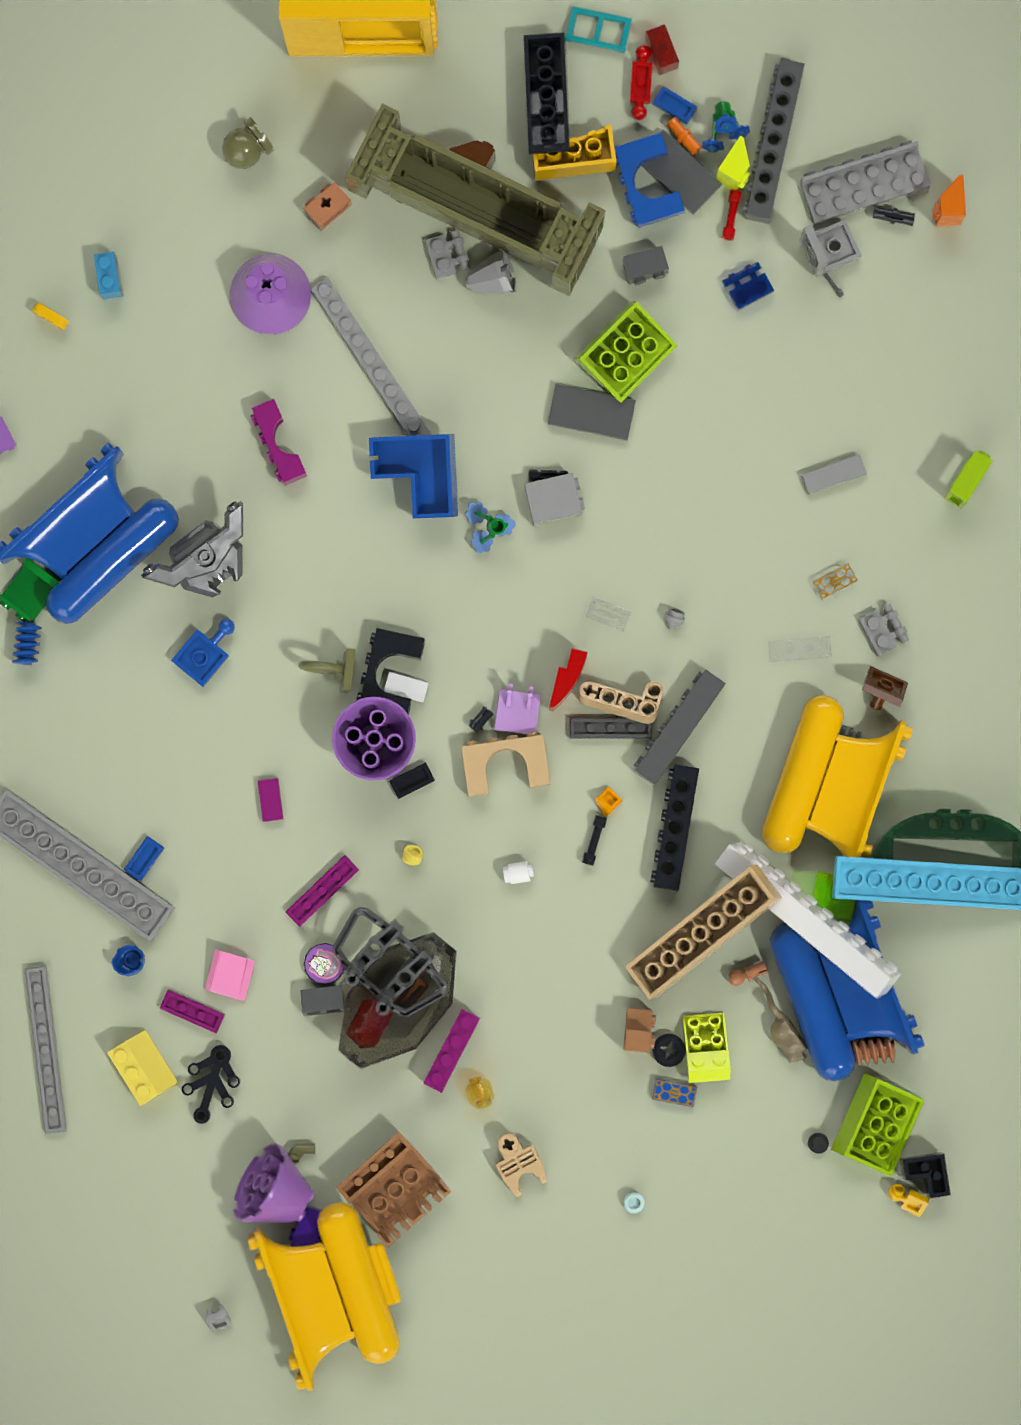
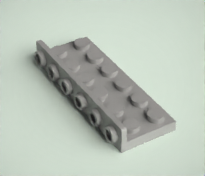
[800,141,930,224]

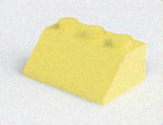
[108,1030,178,1106]

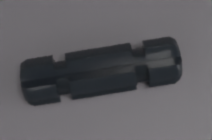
[528,470,568,481]

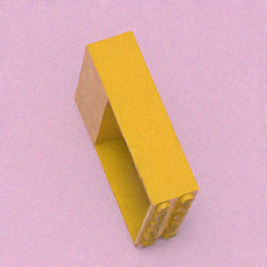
[279,0,438,56]

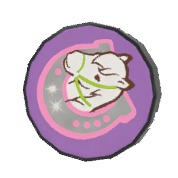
[304,943,345,985]

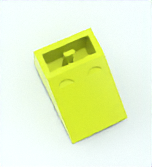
[683,1013,731,1083]

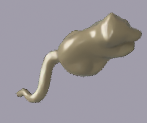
[755,977,808,1063]

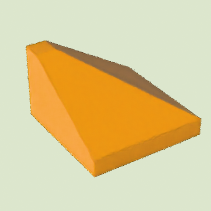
[595,786,623,818]

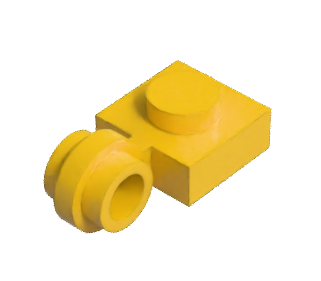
[888,1184,930,1217]

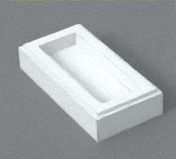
[384,672,429,703]

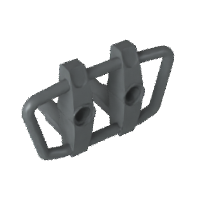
[333,907,448,1017]

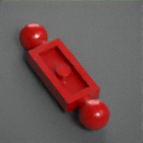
[630,45,653,121]

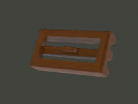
[394,976,429,1018]

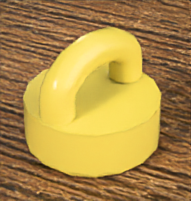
[402,845,424,866]

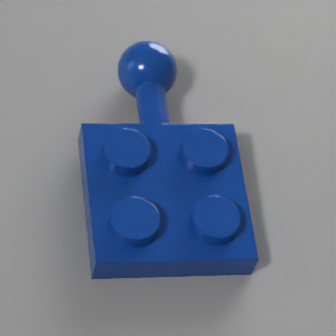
[171,619,235,687]

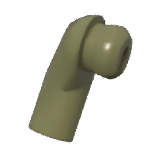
[288,1144,315,1165]

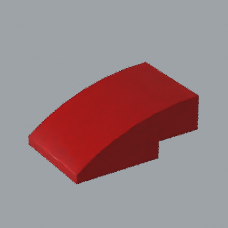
[549,649,588,711]

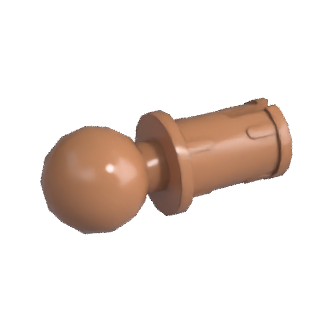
[728,961,768,986]

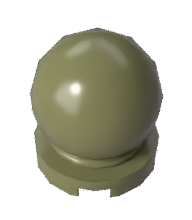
[222,117,274,169]

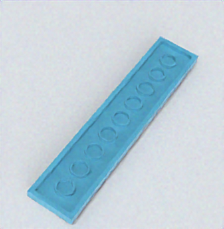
[832,856,1021,910]

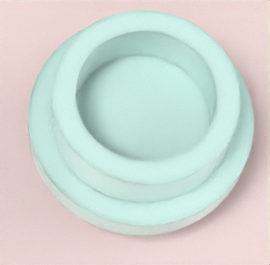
[624,1192,644,1214]

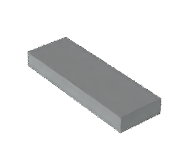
[802,454,867,495]

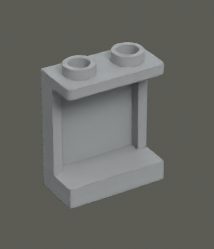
[525,473,585,526]

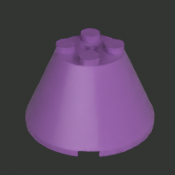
[230,254,311,334]
[332,697,416,780]
[233,1143,314,1223]

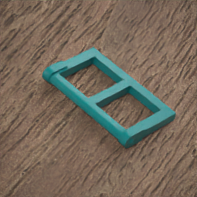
[565,6,632,53]

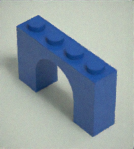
[614,132,686,228]

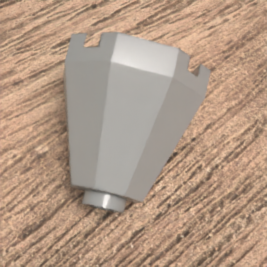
[465,251,517,295]

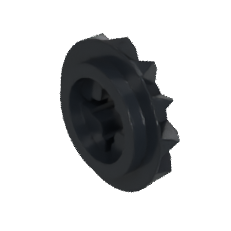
[652,1034,686,1067]

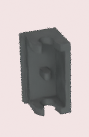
[300,985,345,1016]

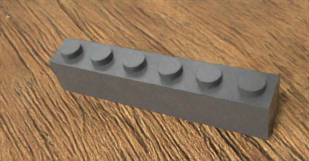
[634,669,726,786]

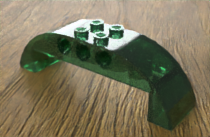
[869,809,1021,867]

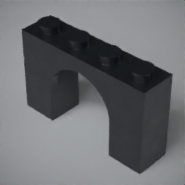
[356,628,426,715]

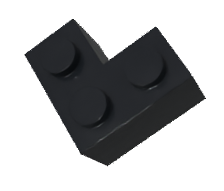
[900,1152,951,1198]

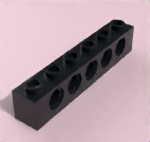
[650,764,700,892]

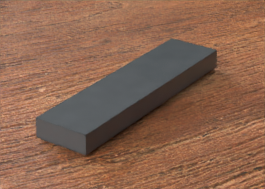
[570,718,652,739]

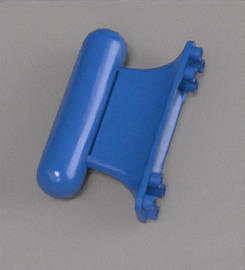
[0,443,179,624]
[770,900,925,1081]

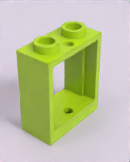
[944,450,993,509]

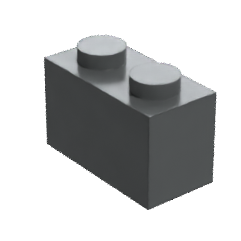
[622,246,669,285]

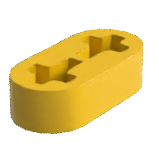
[31,302,69,331]

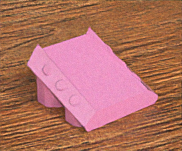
[205,949,255,1001]

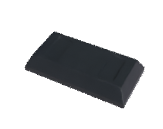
[389,762,435,799]

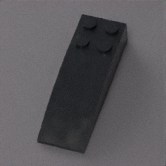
[524,32,570,155]

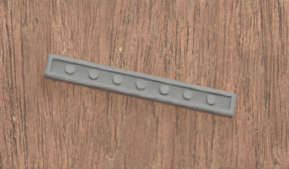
[25,966,67,1134]

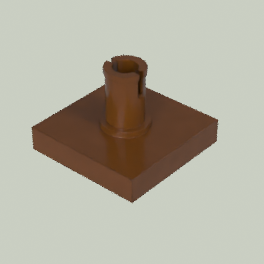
[862,666,908,710]

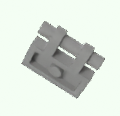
[425,230,470,280]
[859,604,909,656]

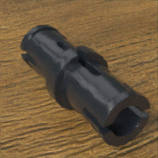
[873,205,915,226]

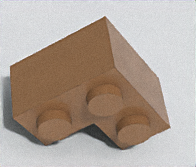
[623,1008,656,1053]

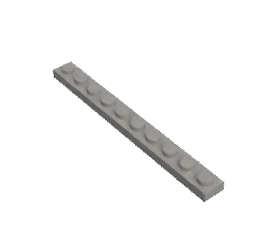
[311,278,432,436]

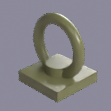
[298,648,356,694]

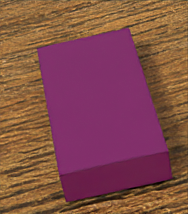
[258,778,284,822]

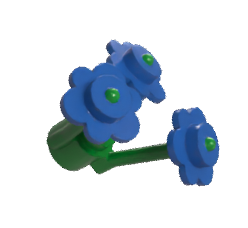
[702,101,750,153]

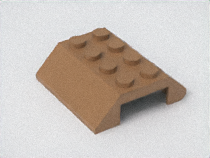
[336,1132,452,1248]

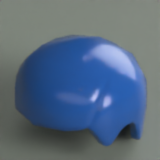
[111,945,145,977]

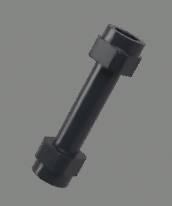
[582,815,607,866]

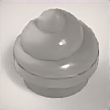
[664,607,685,630]

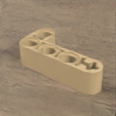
[579,681,663,724]

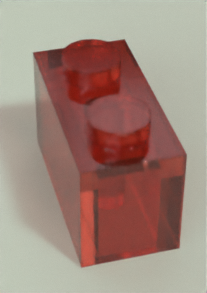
[645,24,679,75]
[346,999,392,1049]

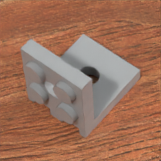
[800,219,862,277]

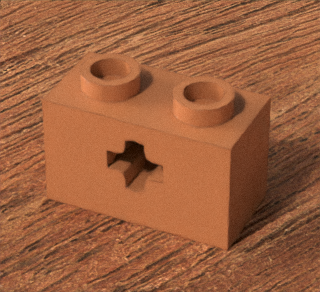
[304,182,352,231]

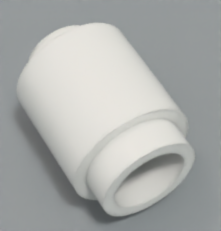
[503,861,534,884]

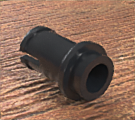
[468,706,494,733]

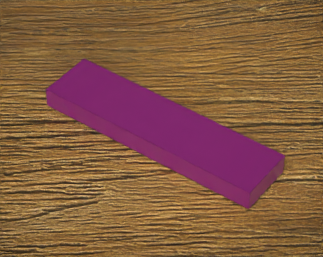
[285,855,359,927]

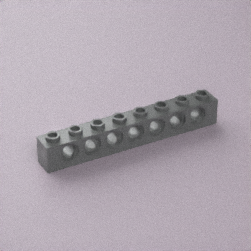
[743,58,805,224]

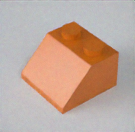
[932,175,966,226]

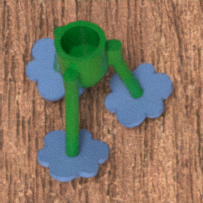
[465,502,516,553]

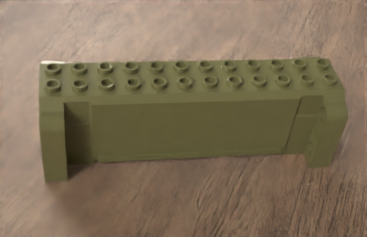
[345,103,606,296]

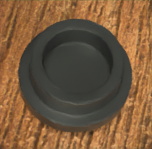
[808,1133,829,1154]

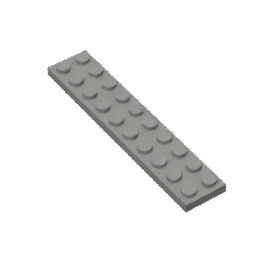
[0,790,175,942]

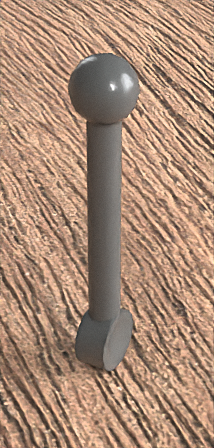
[823,273,844,297]

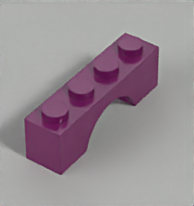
[250,399,307,486]
[423,1009,480,1093]

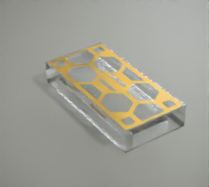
[812,563,858,601]

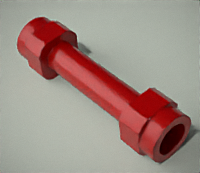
[722,190,742,241]

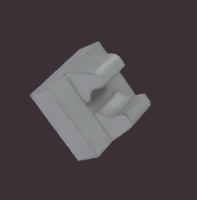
[205,1304,232,1332]

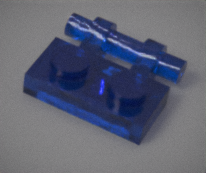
[722,262,774,311]

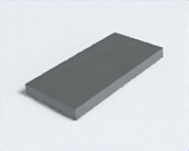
[641,129,722,215]
[548,384,636,441]

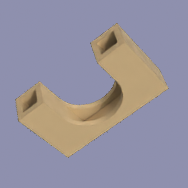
[461,732,550,797]

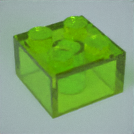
[812,871,855,920]

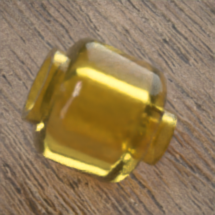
[465,1076,495,1109]

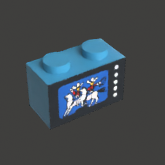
[94,252,123,300]

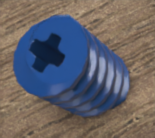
[12,622,42,665]

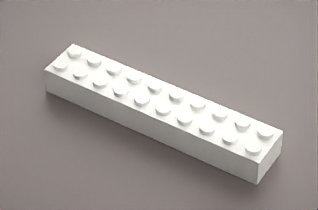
[715,842,901,998]

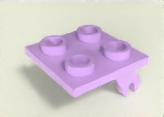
[494,682,541,734]

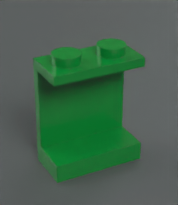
[0,558,59,623]

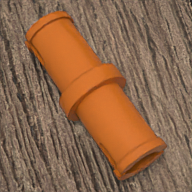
[666,117,702,155]

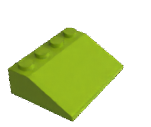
[574,301,678,403]
[831,1073,925,1177]

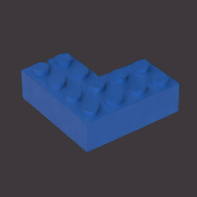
[369,434,458,519]

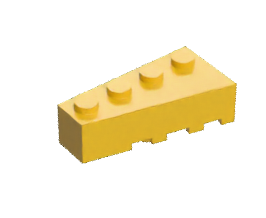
[533,124,616,181]

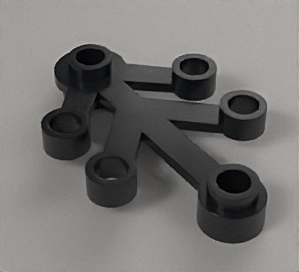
[181,1045,241,1124]

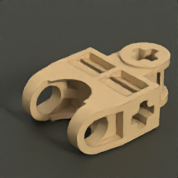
[495,1133,547,1197]

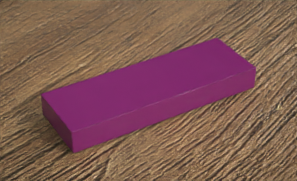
[159,989,225,1034]

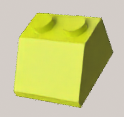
[716,136,750,190]

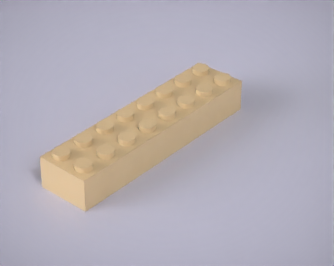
[625,864,782,1000]

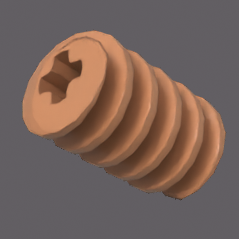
[851,1037,896,1066]

